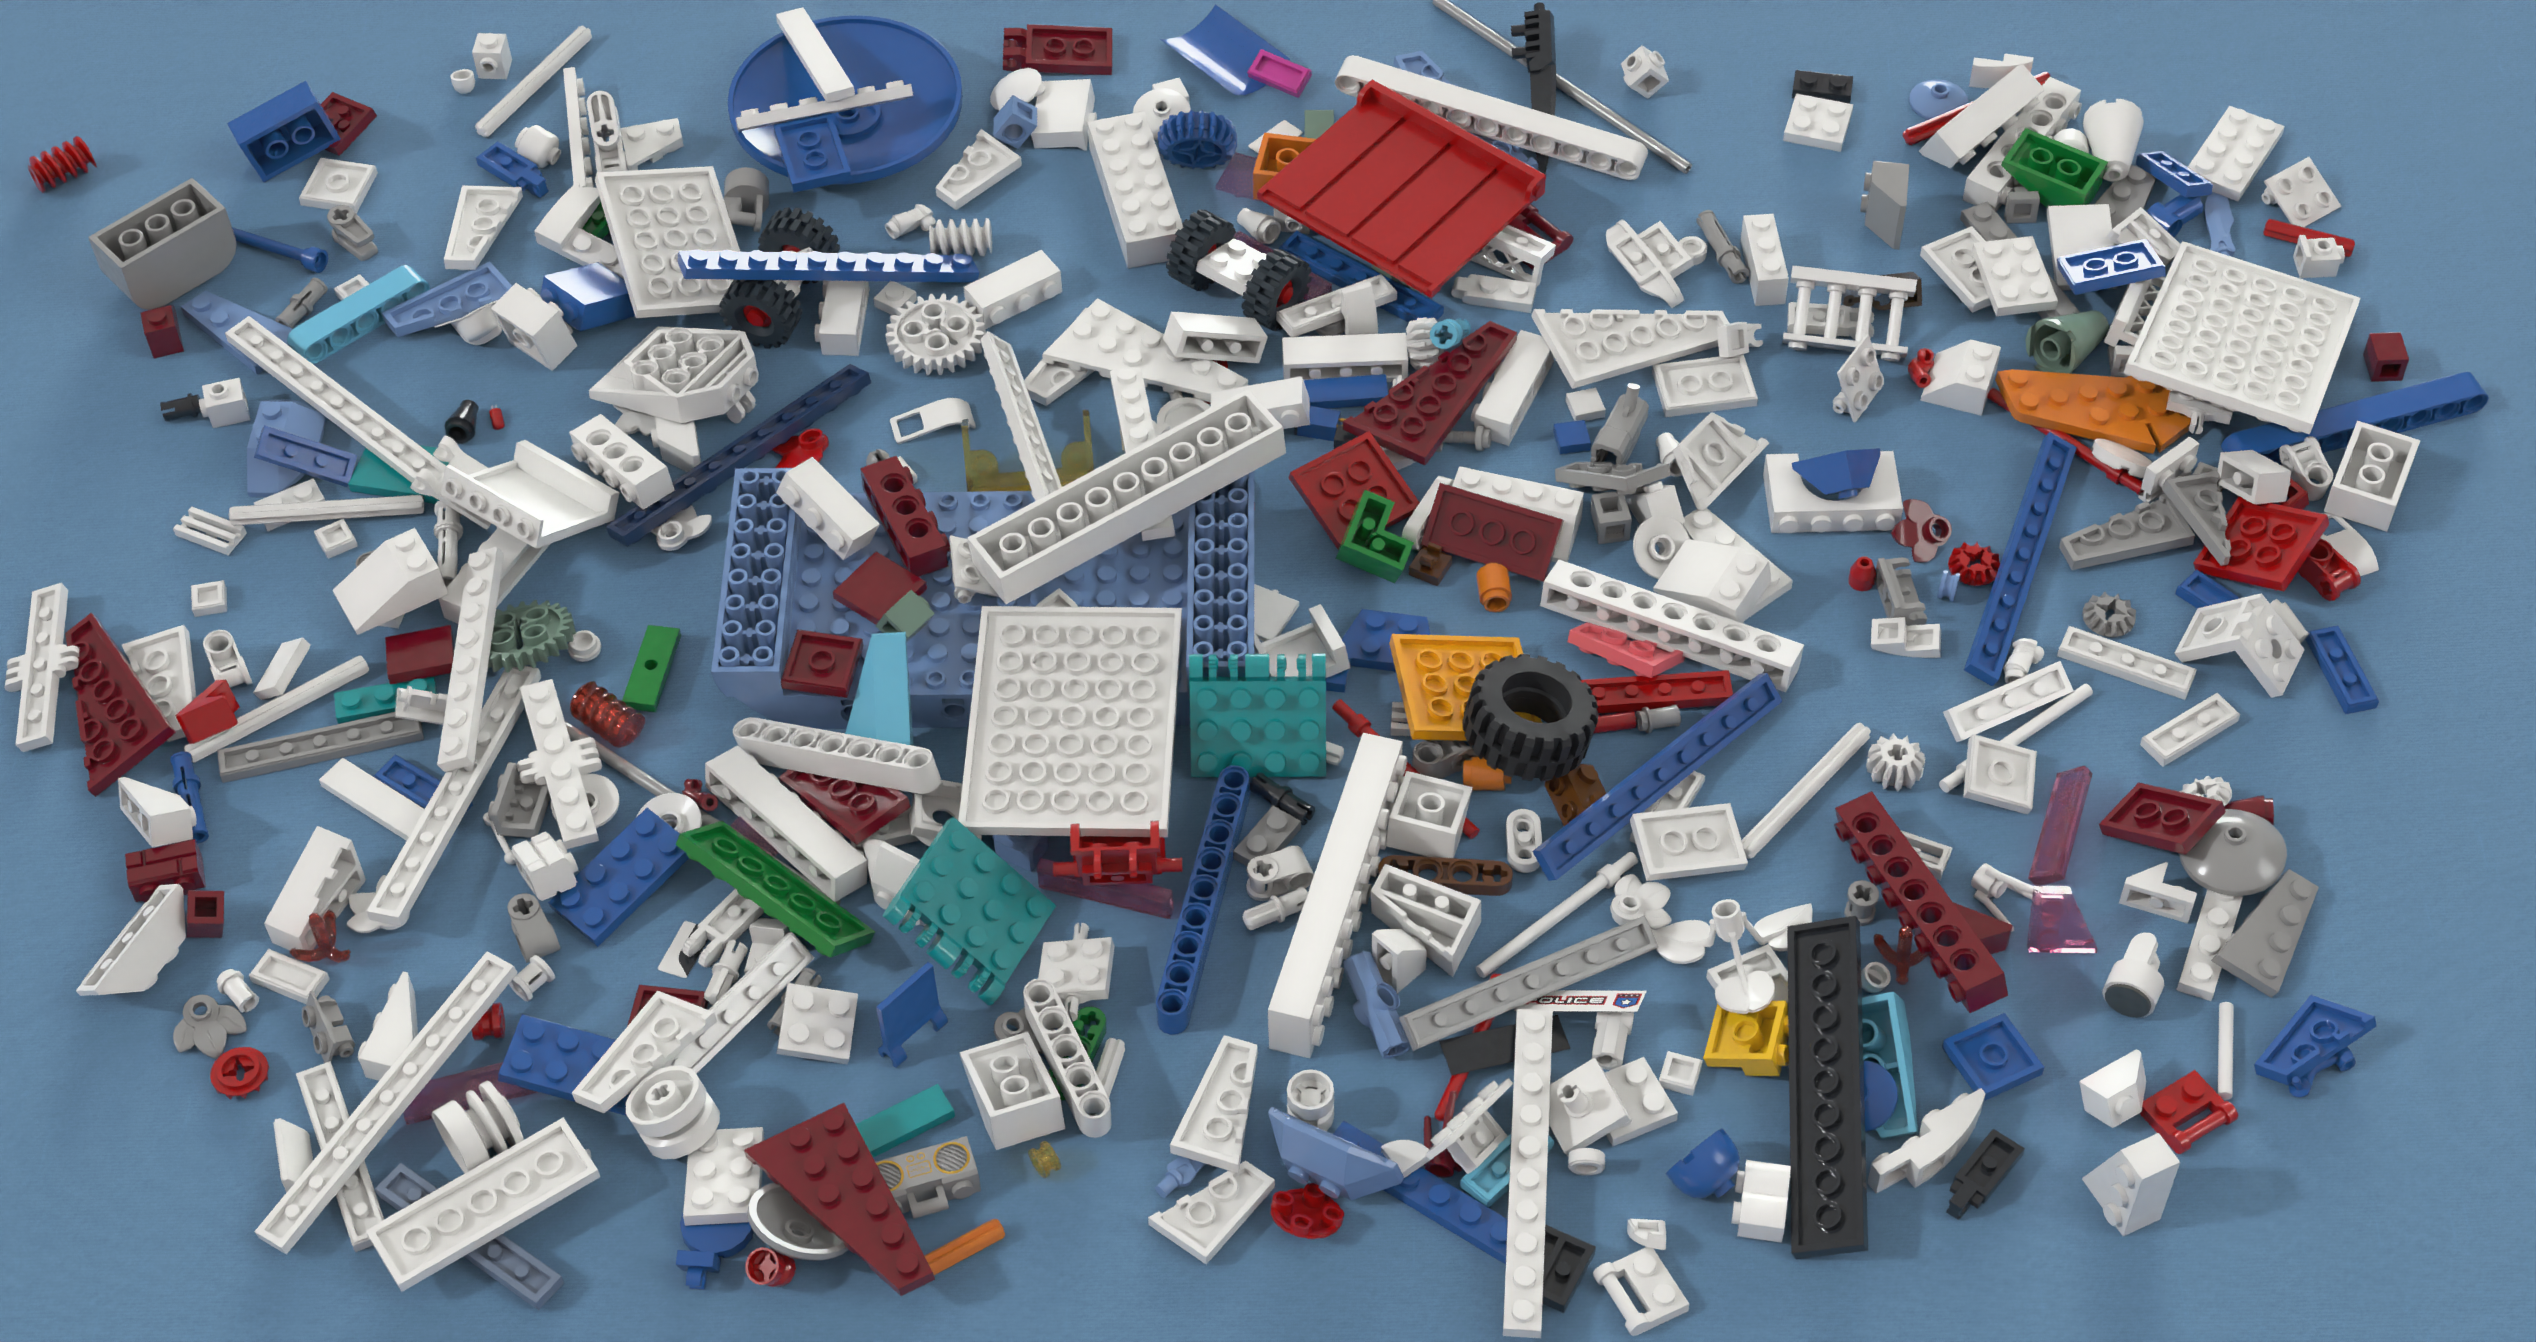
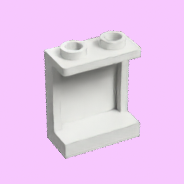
[1254,604,1350,678]

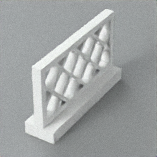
[2104,277,2165,347]

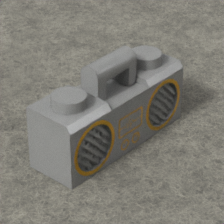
[876,1136,981,1219]

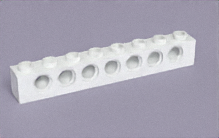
[1540,559,1804,692]

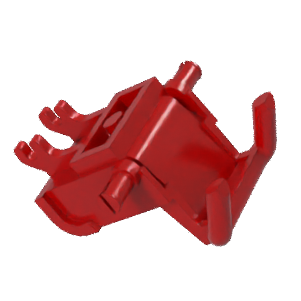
[1053,820,1183,886]

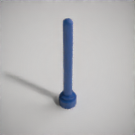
[232,227,328,273]

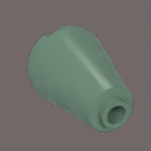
[2025,310,2109,374]

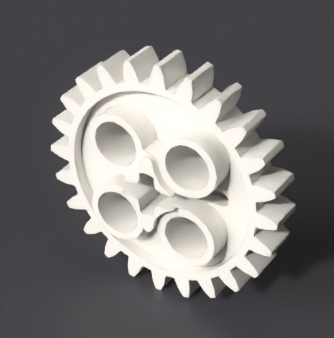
[886,293,986,375]

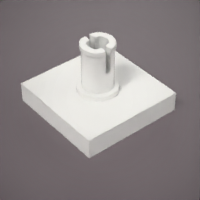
[1549,1057,1631,1156]

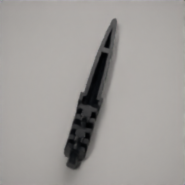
[1511,2,1556,174]

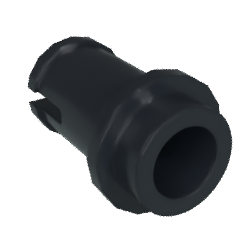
[160,393,201,422]

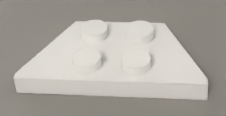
[1672,412,1769,511]

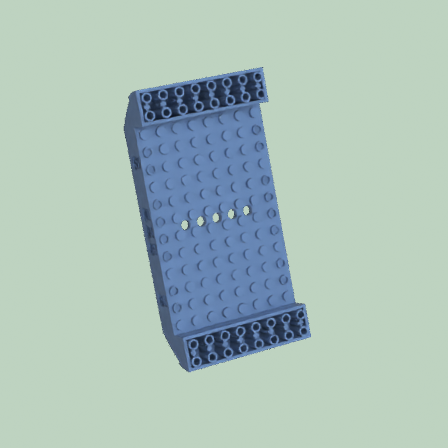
[711,468,1254,729]

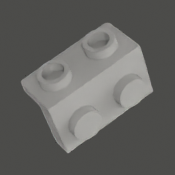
[488,762,550,838]

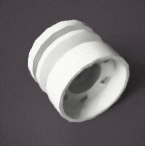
[432,1081,524,1173]

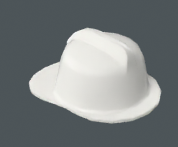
[434,300,502,345]

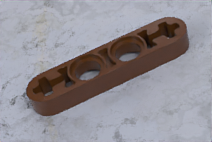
[1378,855,1513,896]

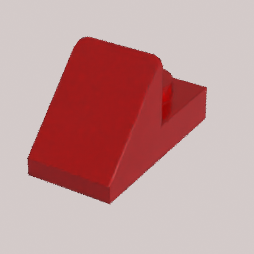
[175,679,240,744]

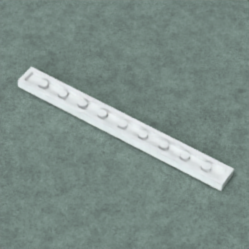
[225,316,446,496]
[980,331,1062,501]
[367,666,541,926]
[254,952,517,1255]
[1503,1009,1553,1338]

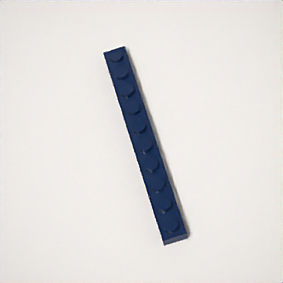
[606,364,872,547]

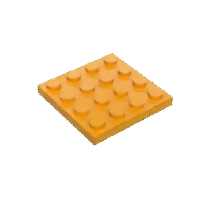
[1389,634,1542,741]

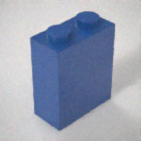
[540,262,635,331]

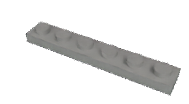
[1960,202,2080,319]

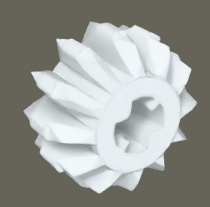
[1406,317,1444,370]
[1866,733,1925,792]

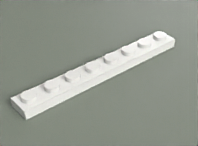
[1110,367,1175,541]
[437,546,504,772]

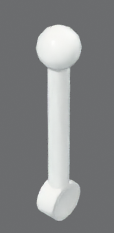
[483,812,516,865]

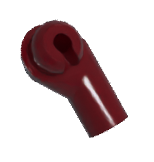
[682,779,718,811]

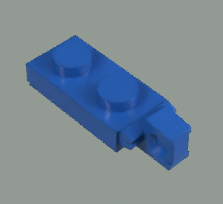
[476,141,549,198]

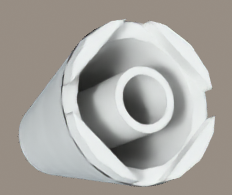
[2083,99,2144,181]

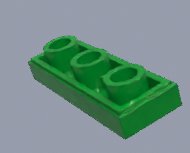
[622,625,681,712]

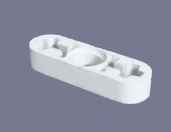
[1402,476,1454,551]

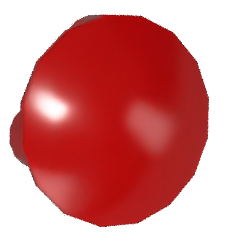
[1270,1183,1344,1239]

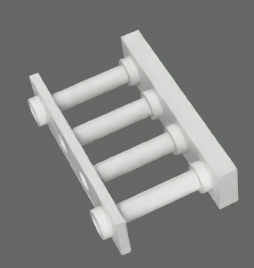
[1782,265,1917,362]

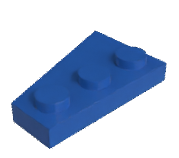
[2254,995,2377,1085]

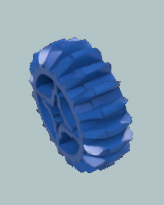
[1157,110,1237,169]

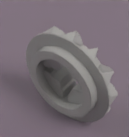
[2082,592,2136,637]

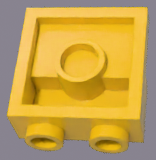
[1703,1001,1789,1076]

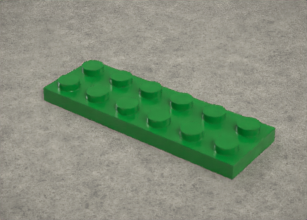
[676,821,876,958]

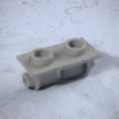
[302,991,355,1063]

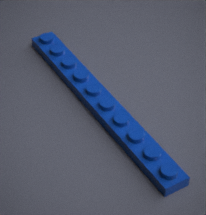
[677,249,980,282]
[1964,432,2077,686]
[1532,673,1782,881]

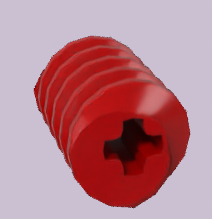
[27,136,97,193]

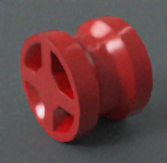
[471,1003,505,1041]

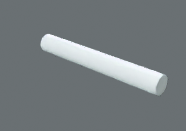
[2218,1002,2234,1100]

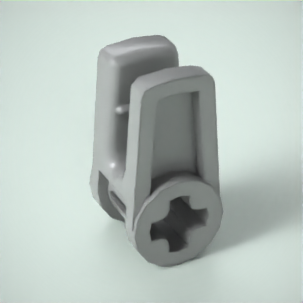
[327,205,378,261]

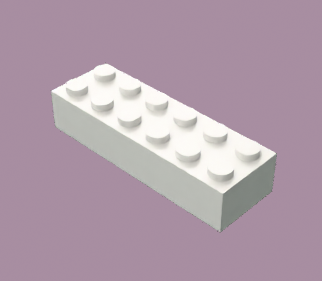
[1087,111,1183,269]

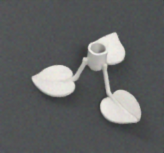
[1651,899,1813,1014]

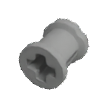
[1844,880,1879,926]

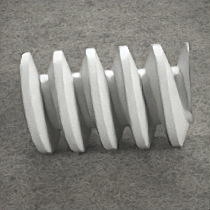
[929,218,992,256]

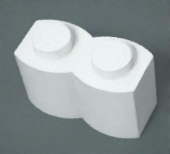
[1731,1160,1791,1243]

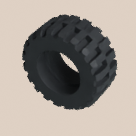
[1462,654,1599,781]

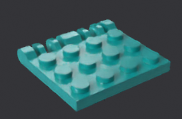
[1189,653,1326,777]
[883,817,1056,1006]

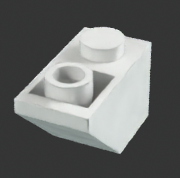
[1625,481,1685,525]

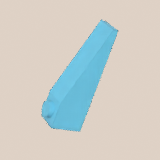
[845,632,914,746]
[1862,992,1918,1140]

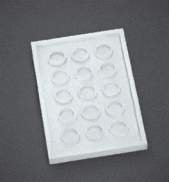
[595,166,740,318]

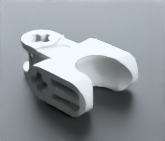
[586,91,628,172]

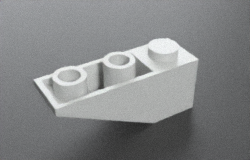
[358,972,418,1081]

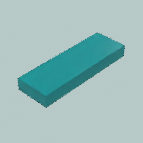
[856,1084,955,1158]

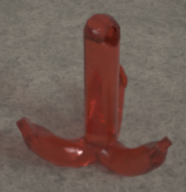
[289,910,351,963]
[1873,926,1928,985]

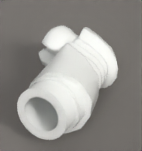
[885,204,936,239]
[2003,638,2044,684]

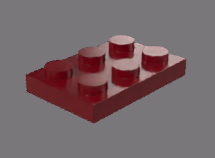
[2099,782,2226,855]

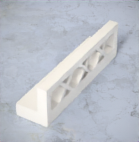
[1471,225,1556,287]

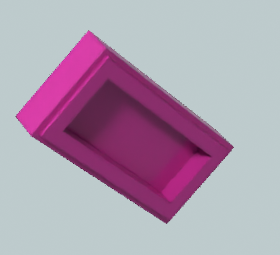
[1247,49,1312,98]

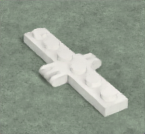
[4,583,80,752]
[516,679,602,849]

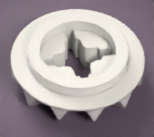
[2179,776,2232,806]

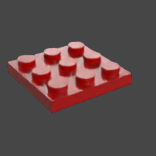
[1289,431,1420,550]
[2193,497,2329,592]

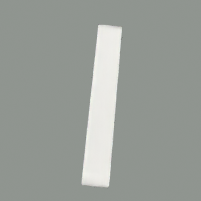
[733,717,941,794]

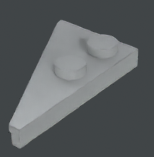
[2162,471,2231,566]

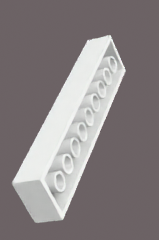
[967,388,1286,604]
[1268,733,1407,1058]

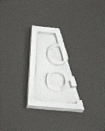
[936,129,1022,210]

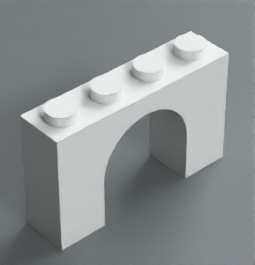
[1763,451,1903,533]

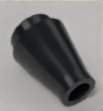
[444,400,479,444]

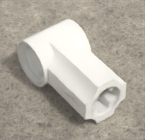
[1592,1012,1634,1070]

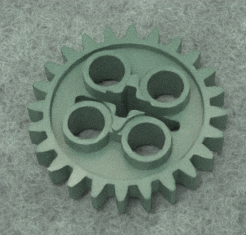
[487,600,576,673]

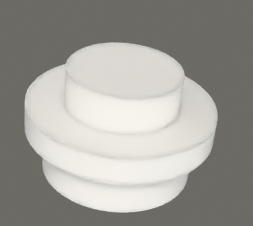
[568,630,601,662]

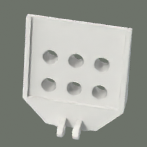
[589,326,759,424]

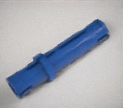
[170,751,209,844]

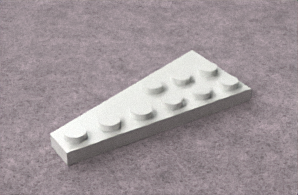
[1043,298,1248,402]
[1531,309,1730,389]

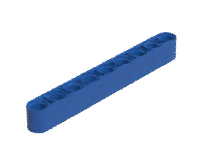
[2221,372,2489,465]
[1156,766,1250,1035]

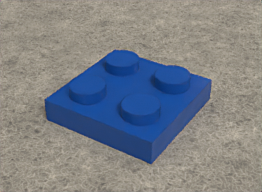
[1942,1013,2044,1101]

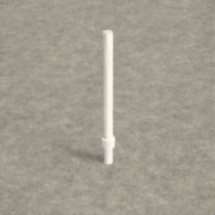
[1939,684,2093,793]
[1476,852,1638,978]

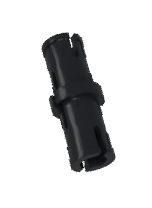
[1249,772,1315,825]

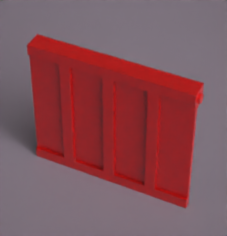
[1257,79,1546,299]

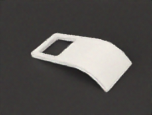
[890,398,976,444]
[2320,513,2379,576]

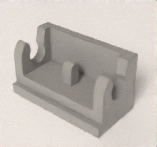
[1875,557,1927,625]

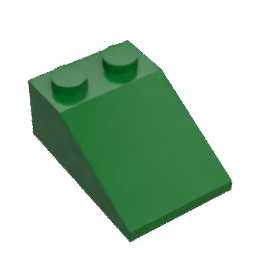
[2001,128,2108,209]

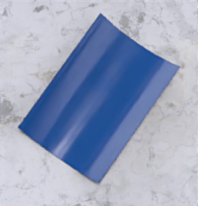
[1160,4,1290,95]

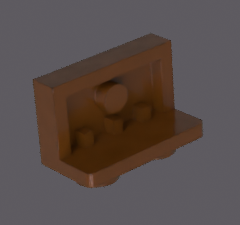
[1545,764,1606,826]

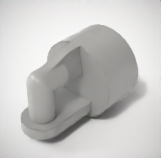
[724,167,769,232]

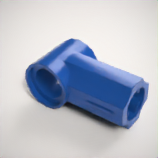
[2146,194,2204,237]

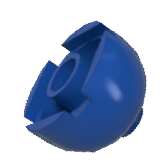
[1665,1128,1740,1198]

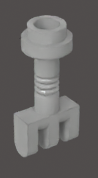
[1436,426,1492,452]

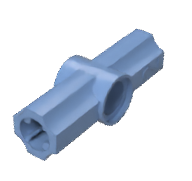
[1343,951,1411,1059]

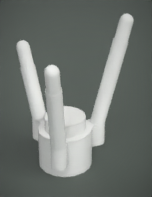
[1971,863,2052,932]

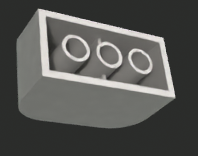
[88,178,237,310]

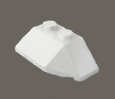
[863,838,926,926]
[76,884,186,996]

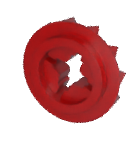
[1948,542,2000,586]
[210,1047,270,1100]

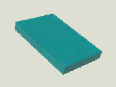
[348,445,450,504]

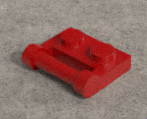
[2139,1070,2238,1154]

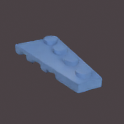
[382,261,512,337]
[181,290,293,375]

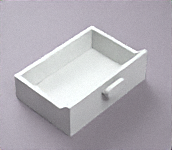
[1031,79,1097,151]

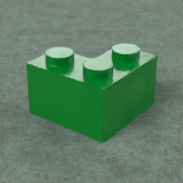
[1335,490,1414,583]

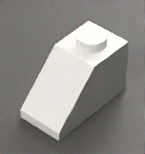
[651,416,701,472]
[1372,929,1427,994]
[2079,1049,2146,1128]

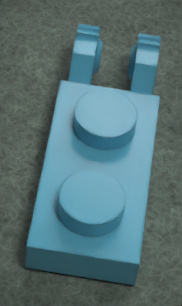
[1460,1134,1555,1208]

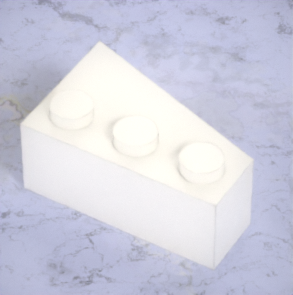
[264,826,366,958]
[2082,1133,2180,1236]

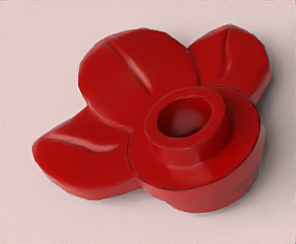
[772,428,829,468]

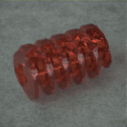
[570,681,645,748]

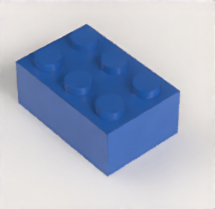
[227,81,341,182]

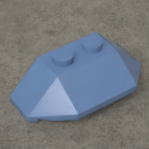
[247,399,328,497]
[1268,1106,1404,1201]

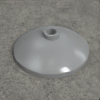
[2179,809,2287,896]
[747,1183,849,1261]

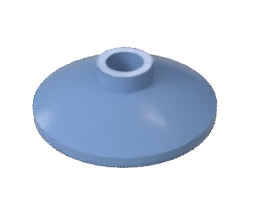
[1909,79,1968,120]

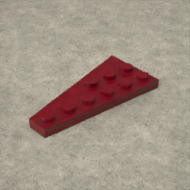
[1343,321,1517,466]
[65,612,176,797]
[744,1103,935,1296]

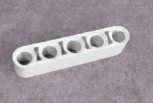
[1023,978,1111,1138]

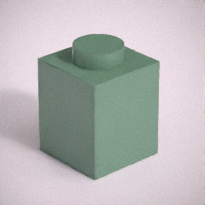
[876,590,935,642]

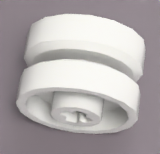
[626,1065,720,1159]

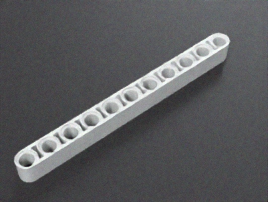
[1335,55,1648,180]

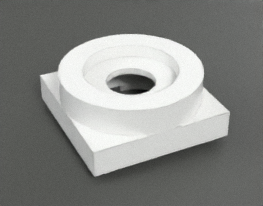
[908,780,982,846]

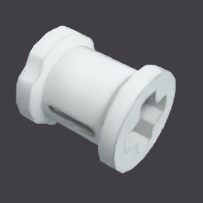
[509,955,555,1002]

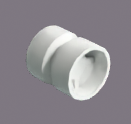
[1287,1070,1334,1132]

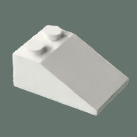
[333,528,448,635]
[1653,539,1771,623]
[960,1032,1065,1150]

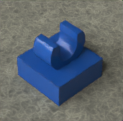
[676,1250,721,1290]

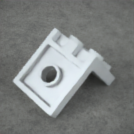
[2175,593,2305,698]

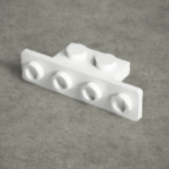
[1425,1078,1513,1174]

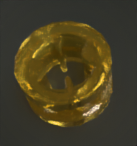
[1028,1141,1061,1178]

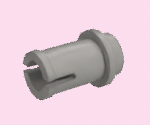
[1636,705,1681,733]

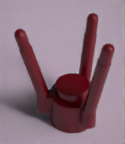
[1424,1091,1462,1178]

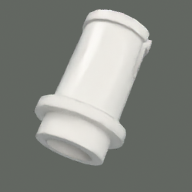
[217,969,259,1013]

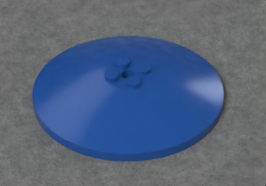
[728,16,963,184]

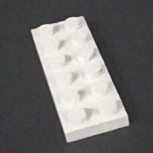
[365,1117,600,1292]

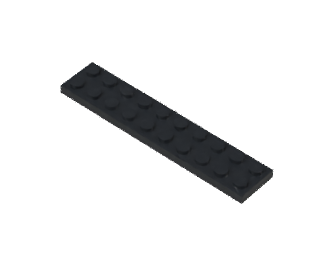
[1787,916,1868,1259]

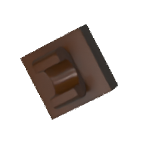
[1409,542,1452,586]

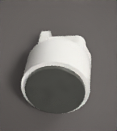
[2102,933,2164,1018]

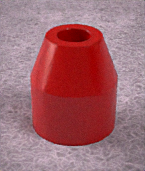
[1848,556,1876,591]

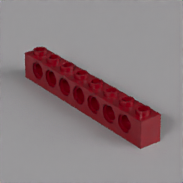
[1834,791,2008,1013]

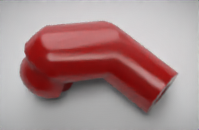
[1908,348,1934,388]

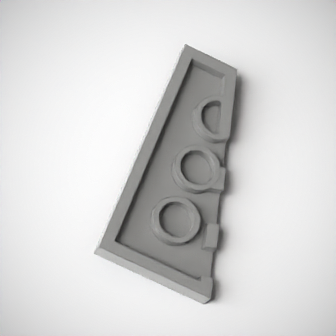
[2059,493,2195,570]
[2211,869,2319,998]

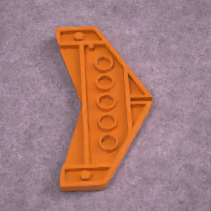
[1995,369,2191,454]

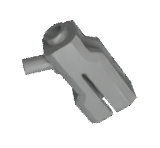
[1591,383,1649,467]

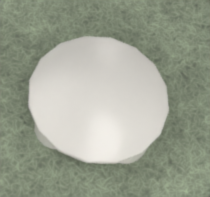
[990,68,1045,111]

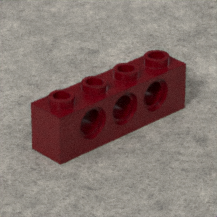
[860,456,951,577]

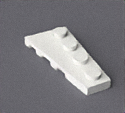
[444,185,523,270]
[1024,308,1095,406]
[572,991,717,1113]

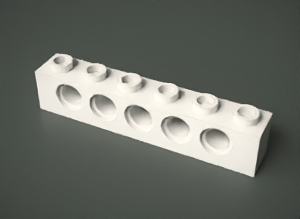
[1963,77,2082,211]

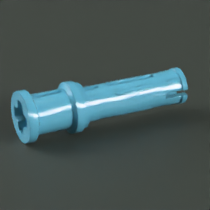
[1430,318,1471,349]

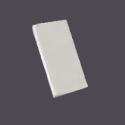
[273,1118,313,1193]

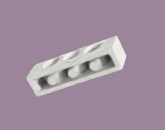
[569,414,675,509]

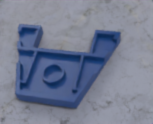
[1326,609,1431,693]

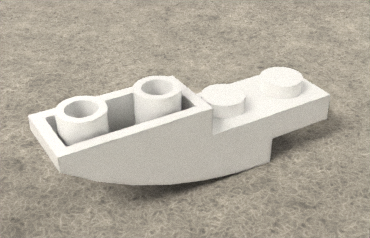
[1867,1088,1986,1194]

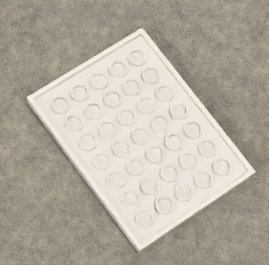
[2124,241,2361,434]
[959,606,1182,837]

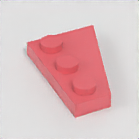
[1567,622,1685,678]

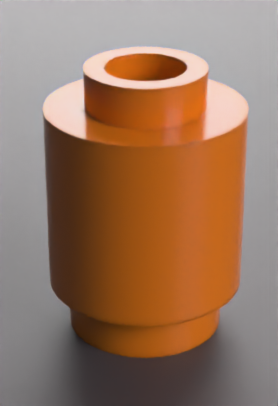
[1476,563,1512,612]
[1463,757,1512,791]

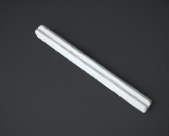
[475,26,592,138]
[229,495,424,526]
[184,655,369,763]
[1741,723,1871,859]

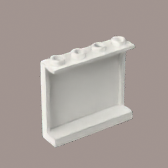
[441,440,619,549]

